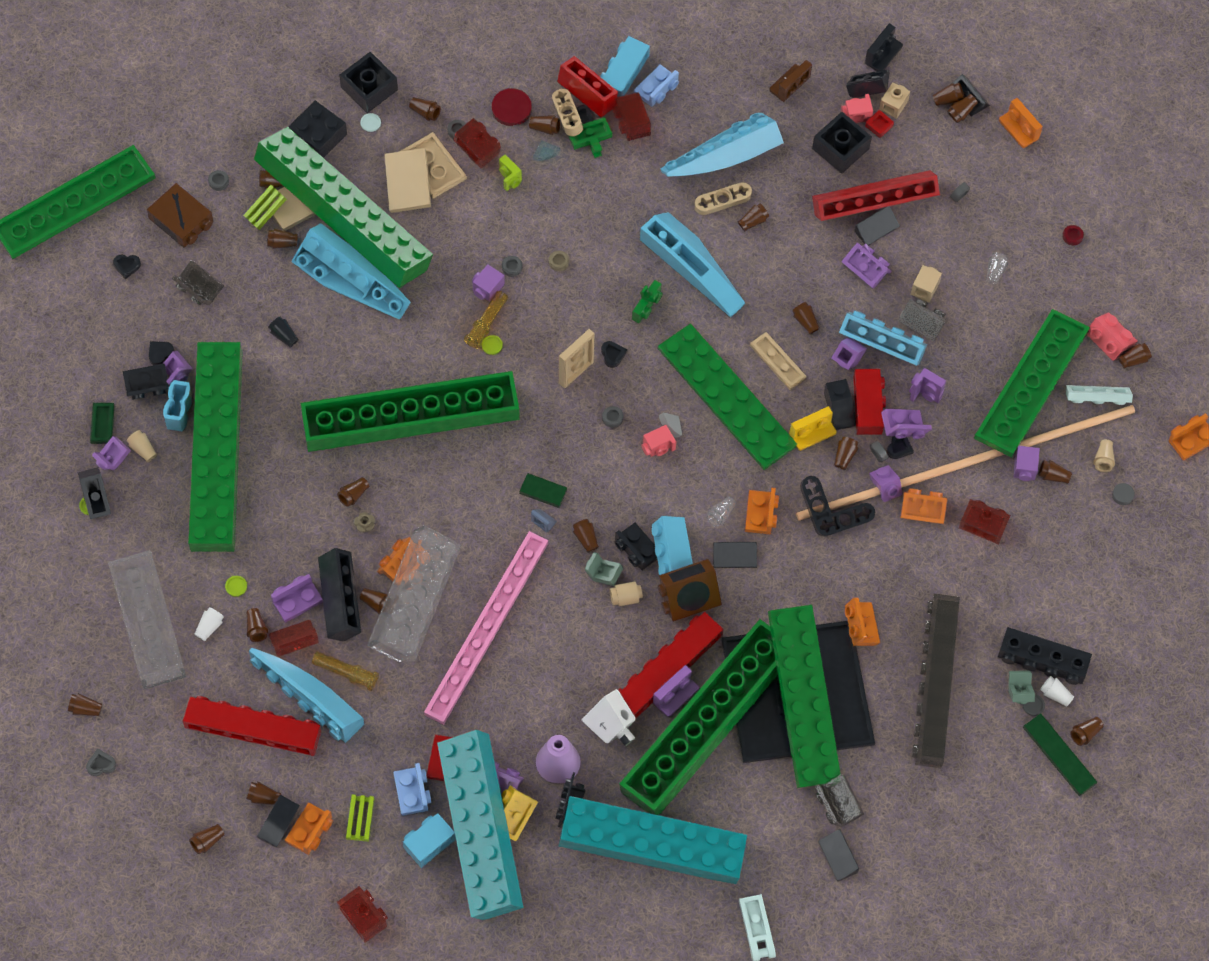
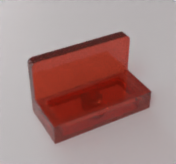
[269,620,319,657]

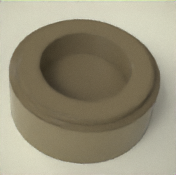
[548,251,569,271]

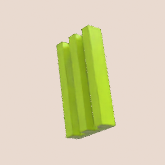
[243,185,287,230]
[346,794,374,842]

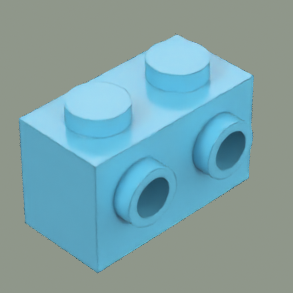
[403,813,456,868]

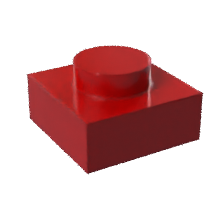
[865,110,894,138]

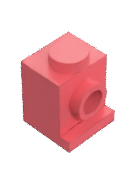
[841,94,873,123]
[641,425,676,457]

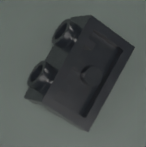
[865,23,903,71]
[614,522,658,571]

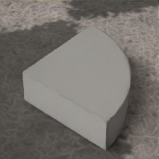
[659,412,682,438]

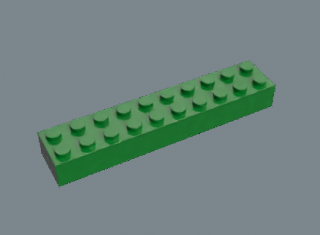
[254,127,433,288]
[188,342,243,552]
[300,371,520,452]
[619,619,778,815]

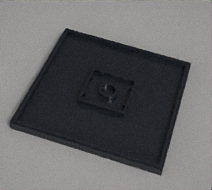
[721,621,875,763]

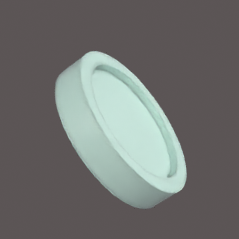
[360,113,381,132]

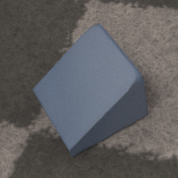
[531,509,557,532]

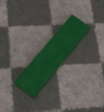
[1023,713,1097,796]

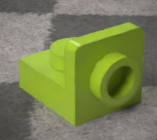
[499,155,522,191]

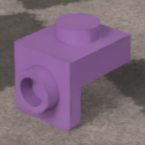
[163,351,193,385]
[92,436,131,470]
[869,465,902,502]

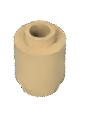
[610,581,643,607]

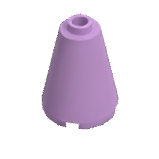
[536,735,581,783]

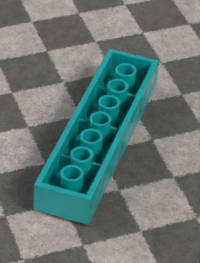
[437,730,524,920]
[558,796,747,884]

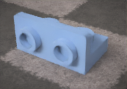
[634,64,679,107]
[393,763,431,816]

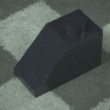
[824,379,856,430]
[77,467,111,519]

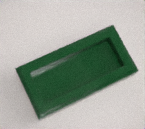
[90,403,115,444]
[519,473,567,508]

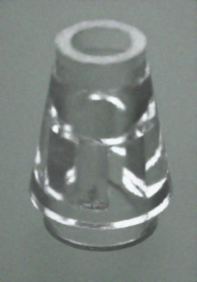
[986,253,1009,285]
[706,496,736,527]

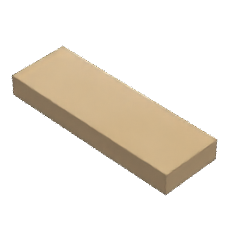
[750,332,807,390]

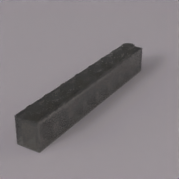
[911,593,960,768]

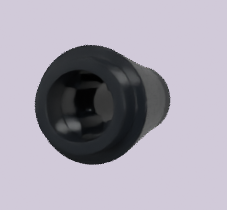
[268,316,299,348]

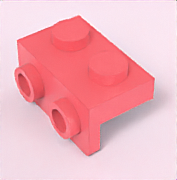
[1087,312,1137,361]

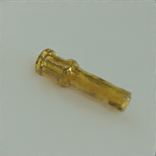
[464,291,508,349]
[311,651,379,691]

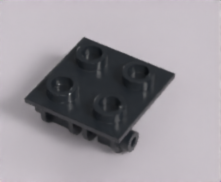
[555,772,586,827]

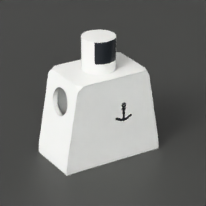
[582,689,635,746]

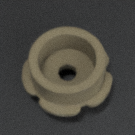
[354,512,375,532]

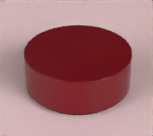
[1062,225,1084,246]

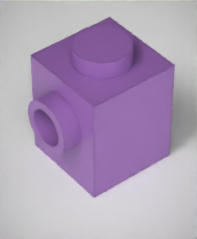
[472,264,505,302]
[831,337,867,370]
[1013,446,1040,481]

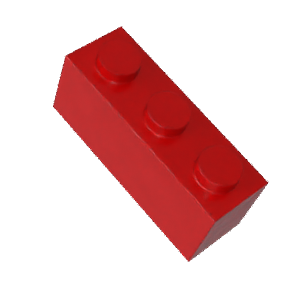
[557,56,618,117]
[853,369,886,435]

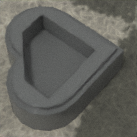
[86,748,116,776]

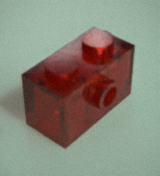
[613,92,651,141]
[453,118,501,169]
[959,499,1011,545]
[337,886,388,943]

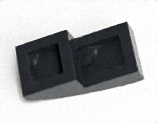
[257,795,300,847]

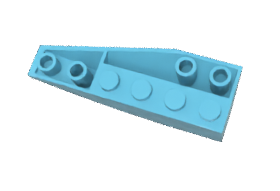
[660,113,784,177]
[640,212,745,317]
[291,224,411,319]
[249,648,364,743]

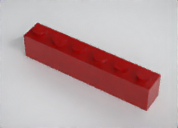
[812,170,940,221]
[618,612,724,719]
[183,696,321,756]

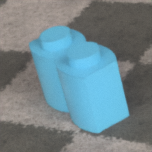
[163,380,193,431]

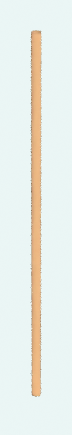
[796,405,1135,521]

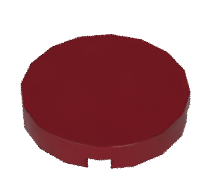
[492,88,532,126]

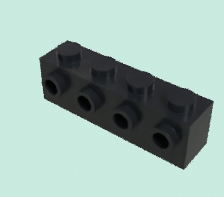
[318,548,361,641]
[998,627,1092,685]

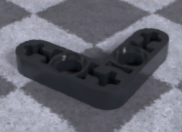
[800,476,875,537]

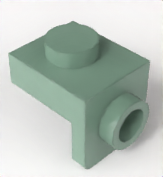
[585,552,623,586]
[1008,670,1035,704]

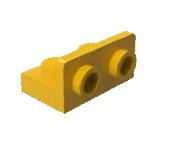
[789,406,836,451]
[501,785,538,841]

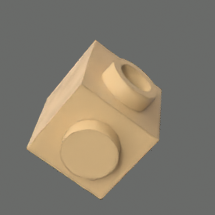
[879,82,910,119]
[911,265,942,303]

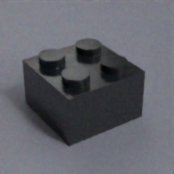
[339,52,398,113]
[288,100,347,158]
[812,112,872,174]

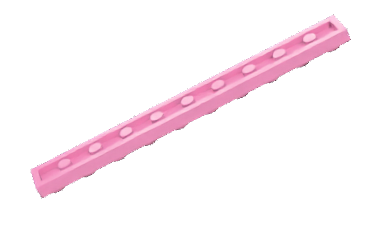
[424,531,548,725]

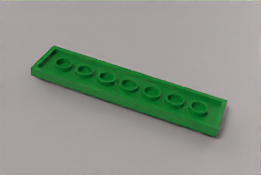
[0,145,156,260]
[974,309,1090,458]
[657,323,797,470]
[768,605,842,788]

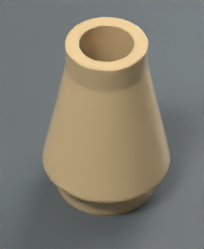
[127,430,157,463]
[1094,439,1115,472]

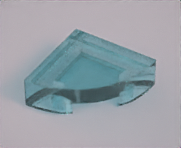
[533,141,560,161]

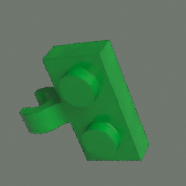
[568,117,612,158]
[632,280,663,323]

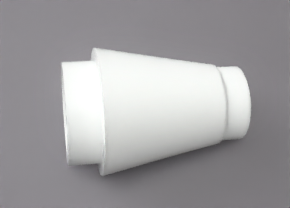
[194,607,224,641]
[1040,676,1074,707]

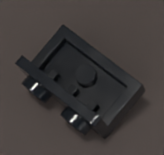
[122,363,169,400]

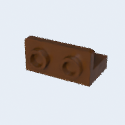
[769,60,812,102]

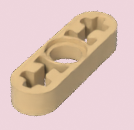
[552,89,583,136]
[695,183,752,215]

